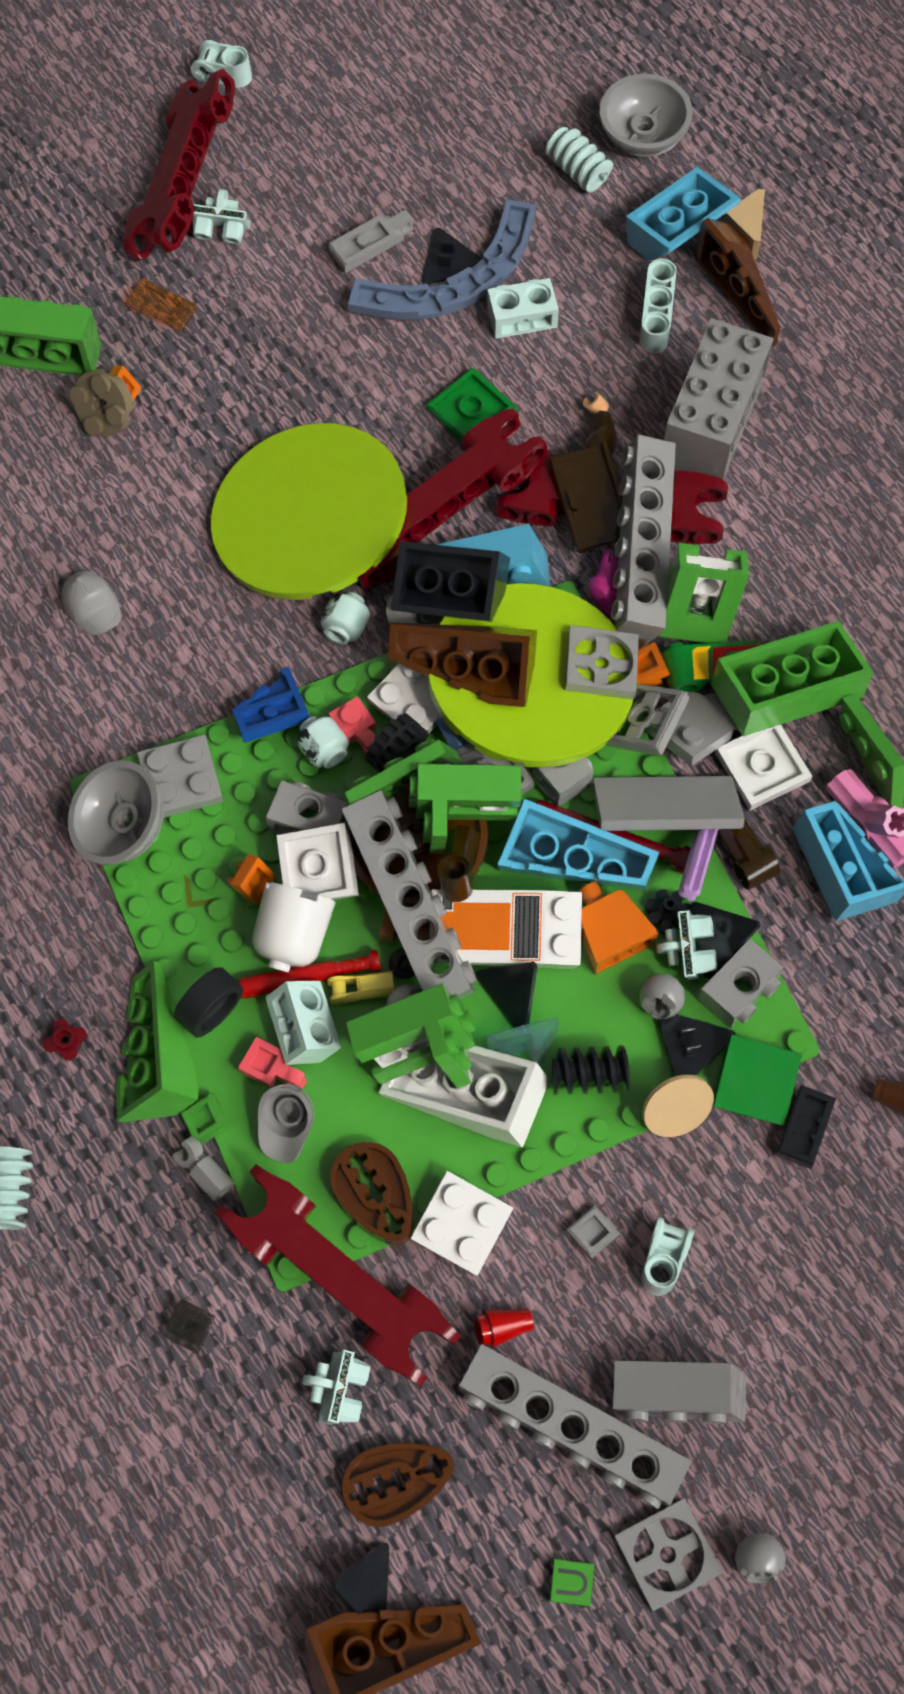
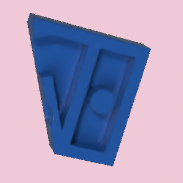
[232,666,309,743]

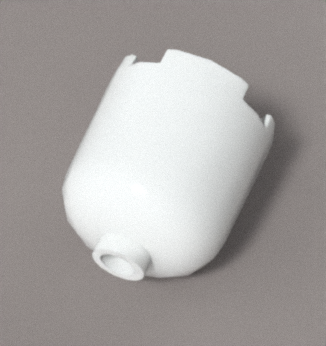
[252,882,336,973]

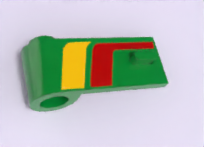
[661,640,759,693]

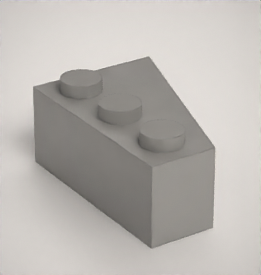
[613,1361,746,1424]

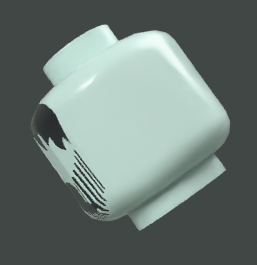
[320,592,370,644]
[296,716,349,769]

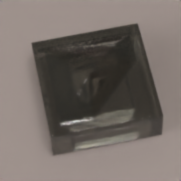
[163,1299,216,1354]

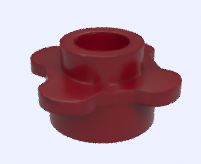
[44,1019,87,1061]

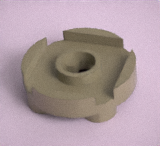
[69,369,133,437]

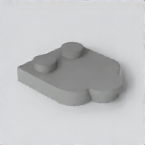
[642,692,734,766]

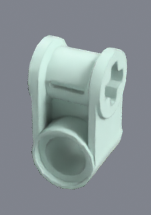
[191,40,252,88]
[641,1217,695,1296]

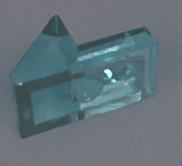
[485,1017,559,1066]

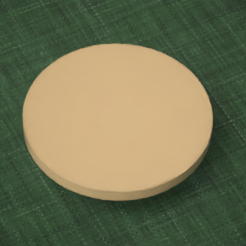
[642,1075,714,1137]

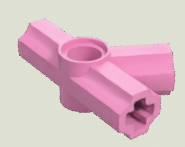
[825,769,904,869]

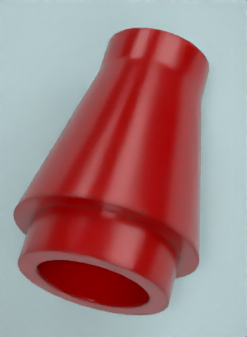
[474,1308,534,1349]

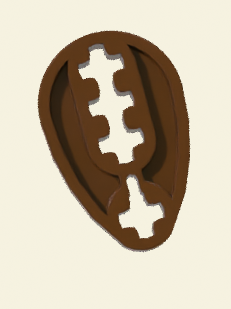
[330,1142,413,1246]
[342,1443,454,1527]

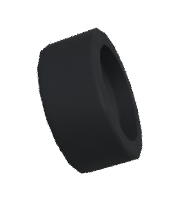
[174,967,244,1038]

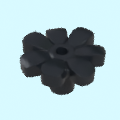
[645,889,691,934]

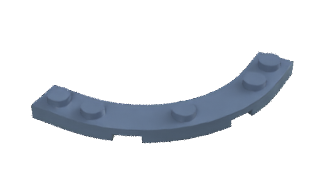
[348,199,537,320]

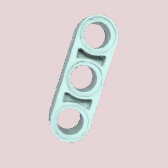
[639,258,676,353]

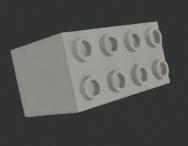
[664,318,774,480]

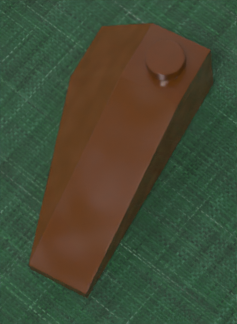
[696,218,781,347]
[388,623,537,707]
[304,1604,481,1694]

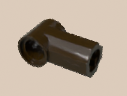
[717,819,781,890]
[438,825,481,902]

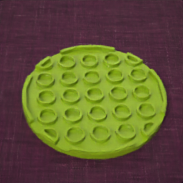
[211,423,408,600]
[427,583,633,768]

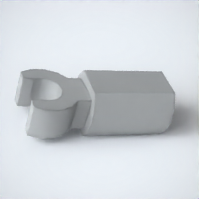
[172,1136,235,1201]

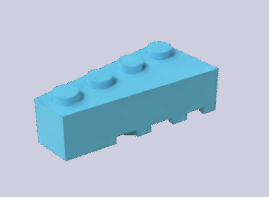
[497,799,659,891]

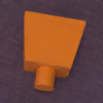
[579,882,658,975]

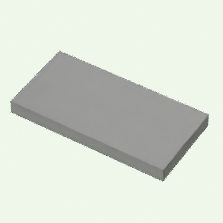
[592,776,745,831]

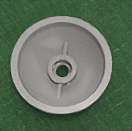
[599,74,693,157]
[68,760,164,865]

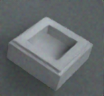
[566,1205,620,1260]

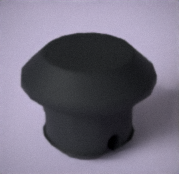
[389,948,415,979]

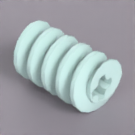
[545,127,614,193]
[0,1147,33,1230]

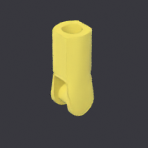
[327,971,394,1005]

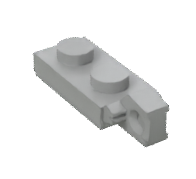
[328,210,414,273]

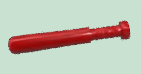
[237,950,381,999]

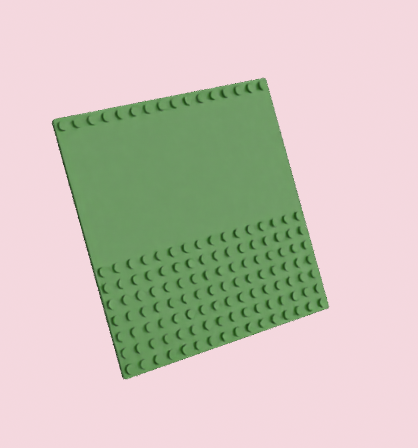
[70,581,820,1292]

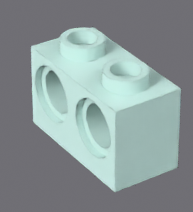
[487,278,559,339]
[265,981,341,1065]

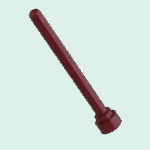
[535,800,691,875]

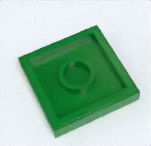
[426,367,517,442]
[713,1034,802,1126]

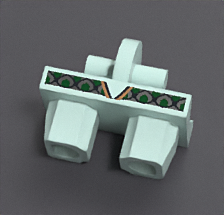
[192,189,251,244]
[656,910,718,981]
[302,1350,370,1425]

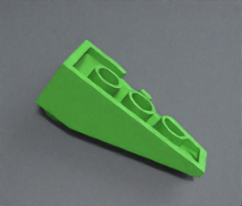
[116,961,198,1123]

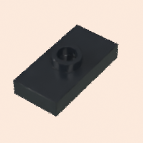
[775,1085,836,1169]

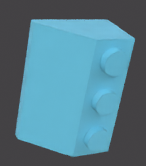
[626,167,740,260]

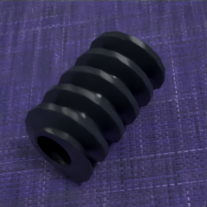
[552,1045,629,1095]

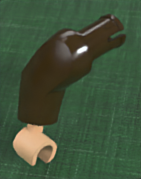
[583,391,618,456]

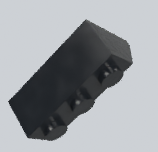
[391,541,510,622]

